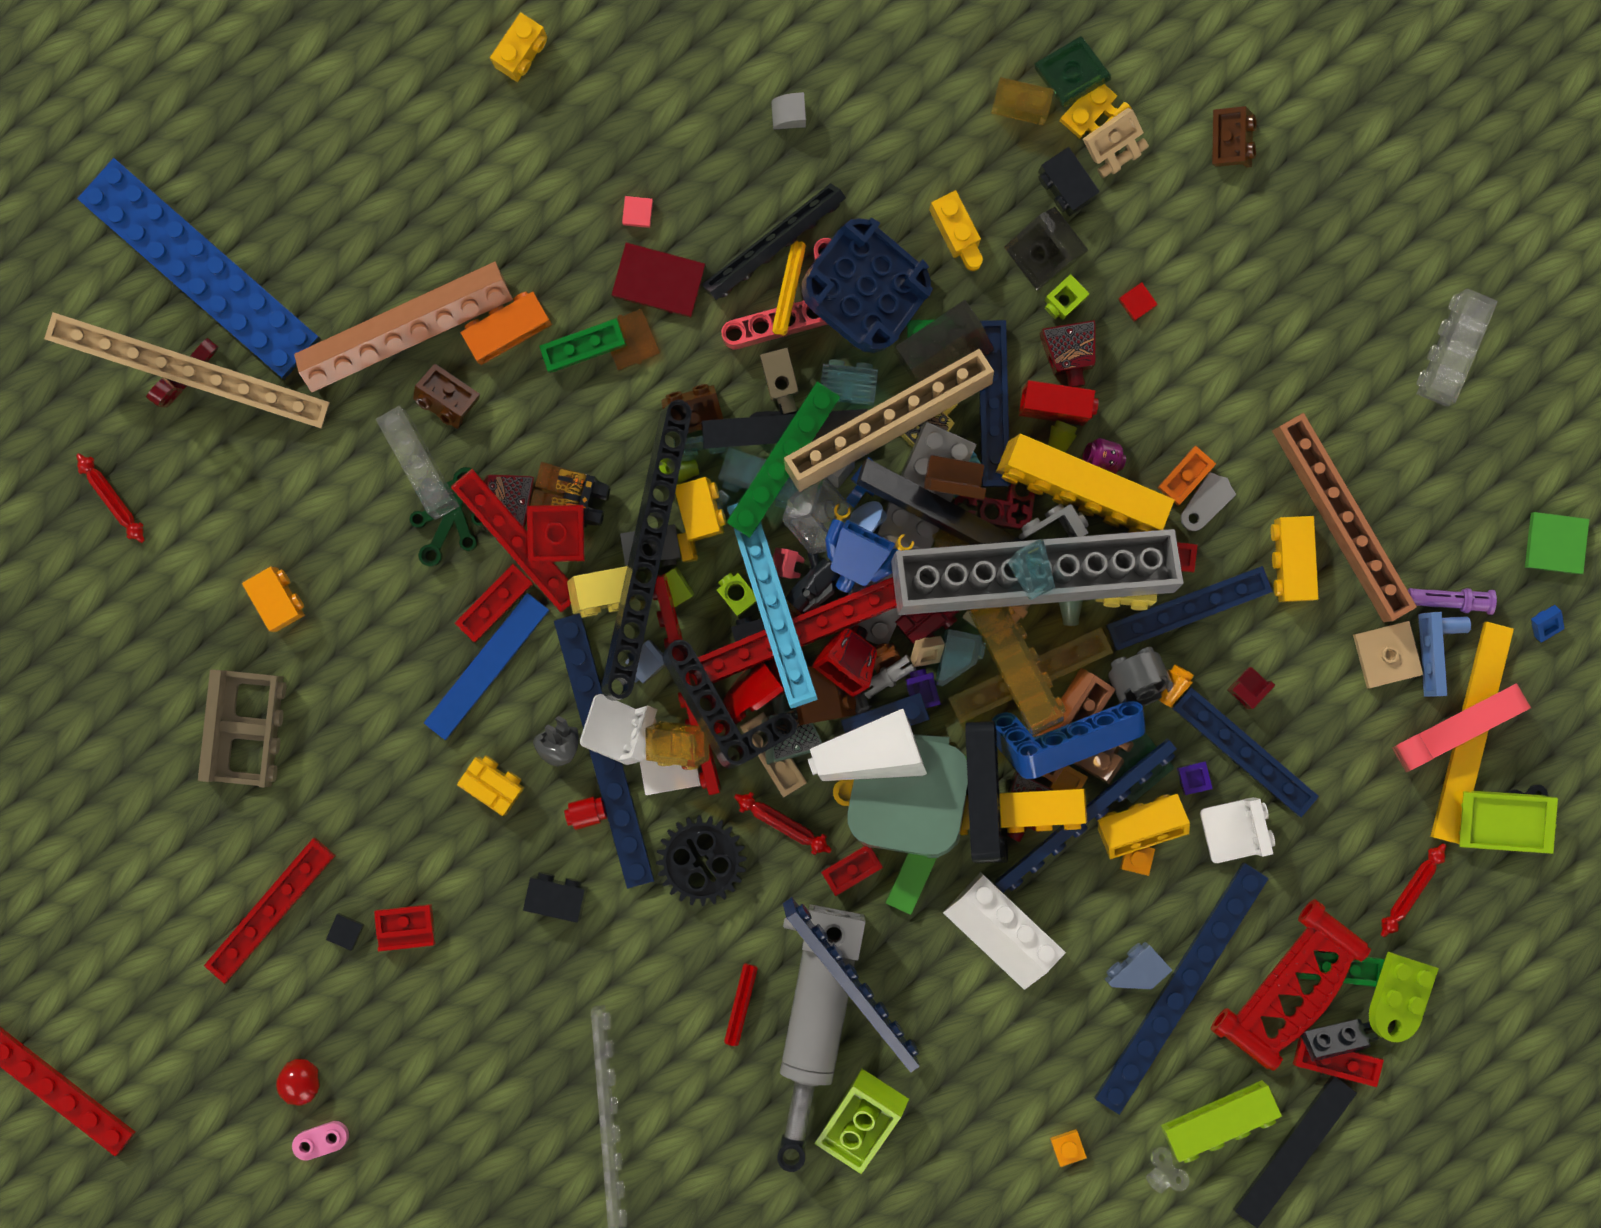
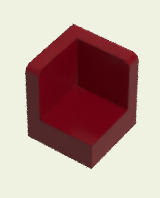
[1227,667,1275,709]

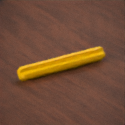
[772,240,806,336]

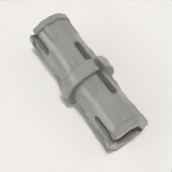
[864,655,916,699]

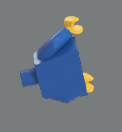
[825,504,914,593]

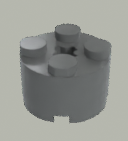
[1108,647,1173,706]

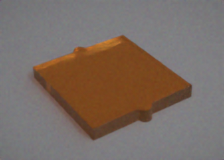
[611,309,660,371]

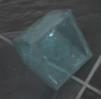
[935,629,986,686]

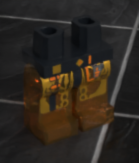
[530,462,611,528]

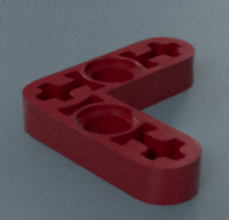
[146,338,219,408]
[952,483,1035,530]

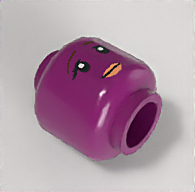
[1082,438,1126,474]

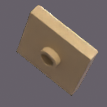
[1353,621,1423,688]

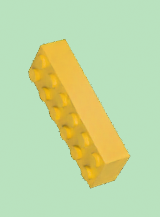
[996,433,1175,533]

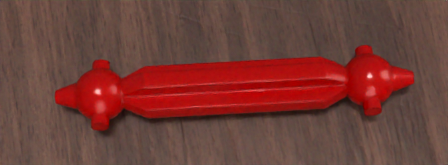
[76,453,145,543]
[734,792,832,855]
[1381,843,1446,938]

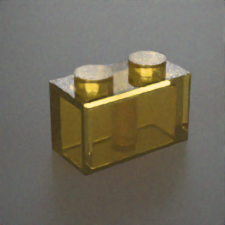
[991,77,1054,125]
[645,721,709,770]

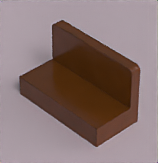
[924,455,986,499]

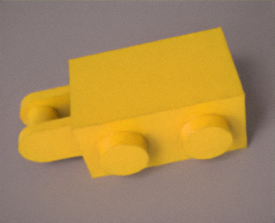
[929,190,983,271]

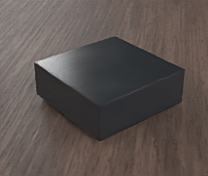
[326,913,364,951]

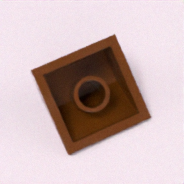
[796,666,857,725]

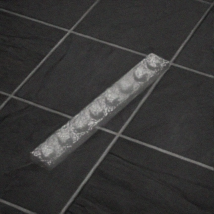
[591,1005,627,1228]

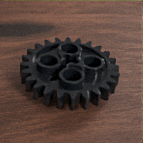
[656,815,747,906]

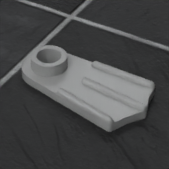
[1181,472,1236,531]

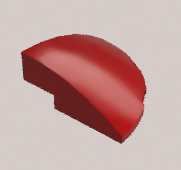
[714,663,784,734]

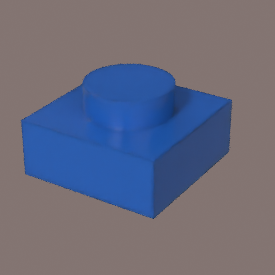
[1531,605,1565,643]

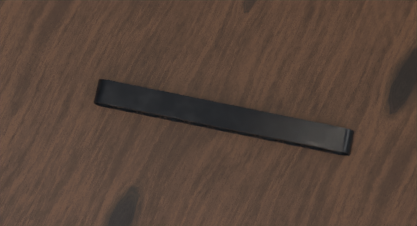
[602,400,691,701]

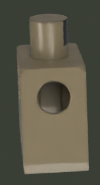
[760,348,799,415]

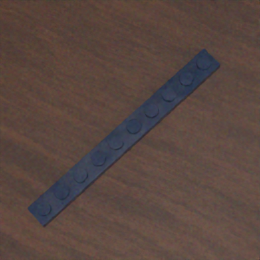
[554,613,655,889]
[1094,863,1269,1115]

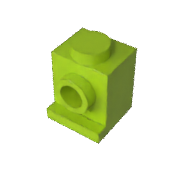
[1044,274,1089,320]

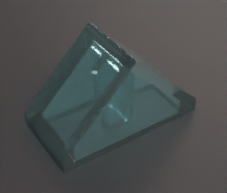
[1008,539,1055,600]

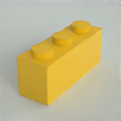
[1271,516,1318,602]
[1098,794,1190,859]

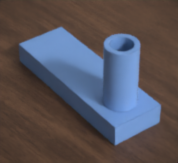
[1418,612,1471,697]

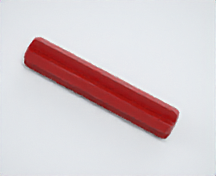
[724,963,758,1046]

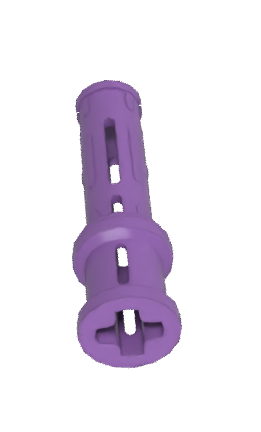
[1408,588,1497,615]

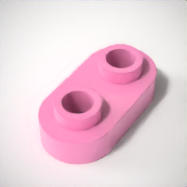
[292,1121,349,1160]

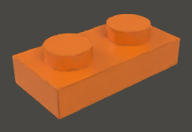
[1157,446,1216,506]

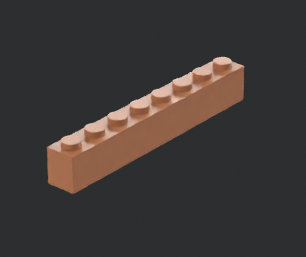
[294,262,513,393]
[1272,413,1417,622]

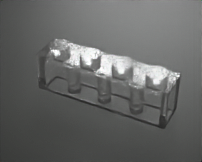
[1417,288,1498,407]
[376,405,459,520]

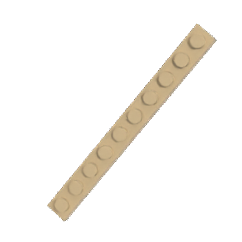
[44,312,330,428]

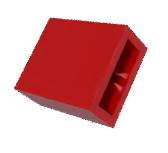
[1018,380,1099,426]

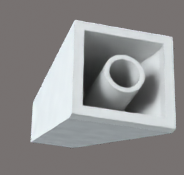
[808,709,927,781]

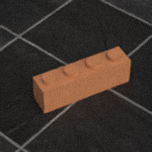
[1036,668,1116,783]

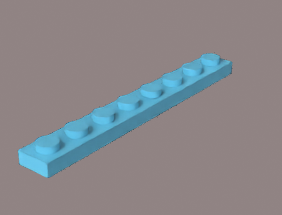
[727,503,818,709]

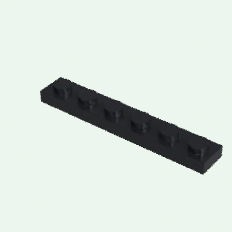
[702,183,846,300]

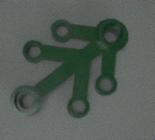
[409,467,484,567]

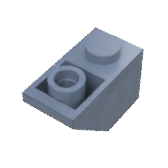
[1104,942,1172,989]

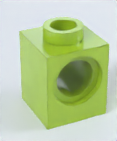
[717,573,757,617]

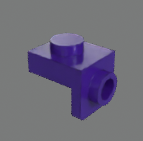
[904,668,940,708]

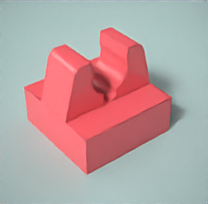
[773,548,805,579]

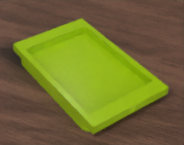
[1459,791,1558,854]

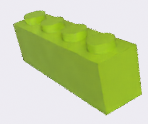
[1160,1080,1282,1163]

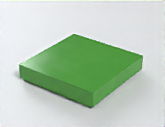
[1525,512,1589,574]

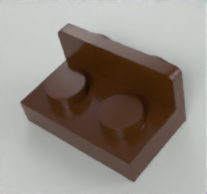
[1212,106,1257,168]
[413,363,480,429]
[661,384,723,438]

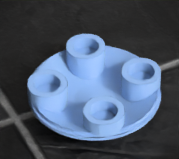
[844,501,887,532]

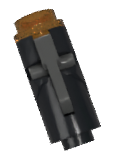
[785,549,840,618]

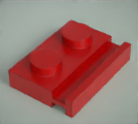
[374,904,436,952]

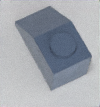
[625,640,666,684]

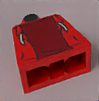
[812,626,877,697]

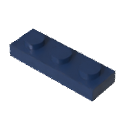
[841,693,929,733]

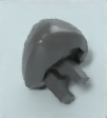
[533,716,579,767]

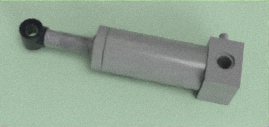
[777,904,865,1172]

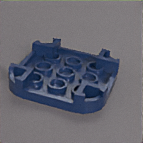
[801,218,933,353]

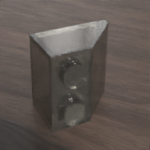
[1004,207,1088,291]

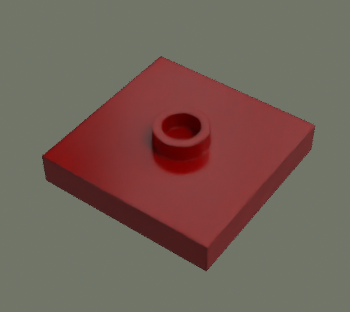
[527,505,584,562]

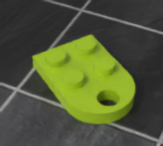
[1369,952,1439,1042]

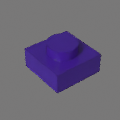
[1177,761,1213,795]

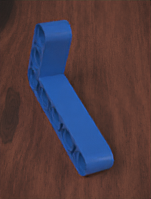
[992,701,1146,779]

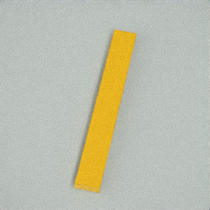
[1430,622,1514,844]

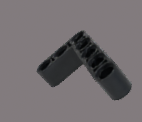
[663,640,797,769]
[965,721,1008,864]

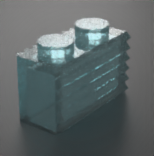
[821,360,878,406]

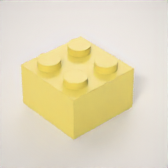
[567,566,635,618]

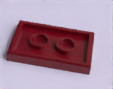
[611,242,706,318]

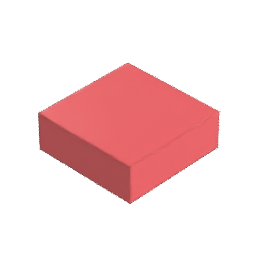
[622,196,653,228]

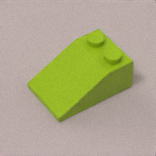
[814,1069,909,1174]

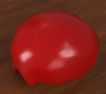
[276,1059,320,1106]

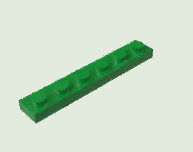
[726,381,840,538]

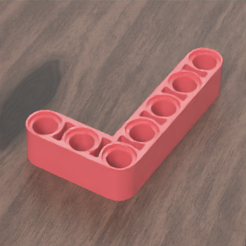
[721,238,831,349]
[1392,683,1531,772]

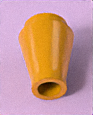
[1159,664,1194,708]

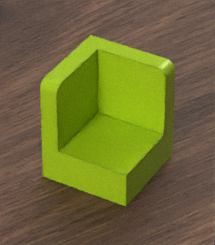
[665,566,694,607]

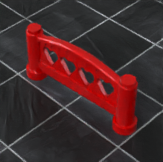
[1211,899,1371,1071]

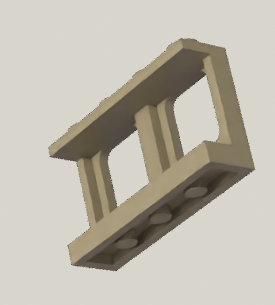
[198,669,287,788]

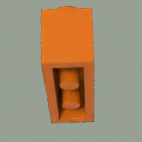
[460,291,552,365]

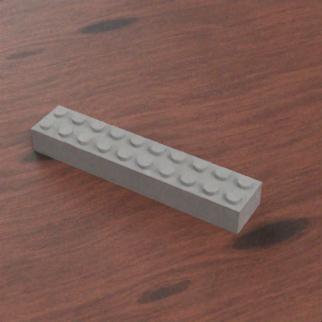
[891,529,1183,615]

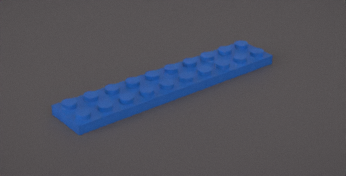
[77,158,321,380]

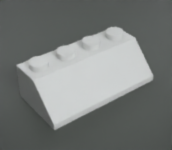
[943,872,1066,990]

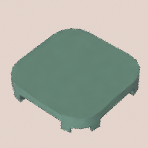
[848,739,968,858]

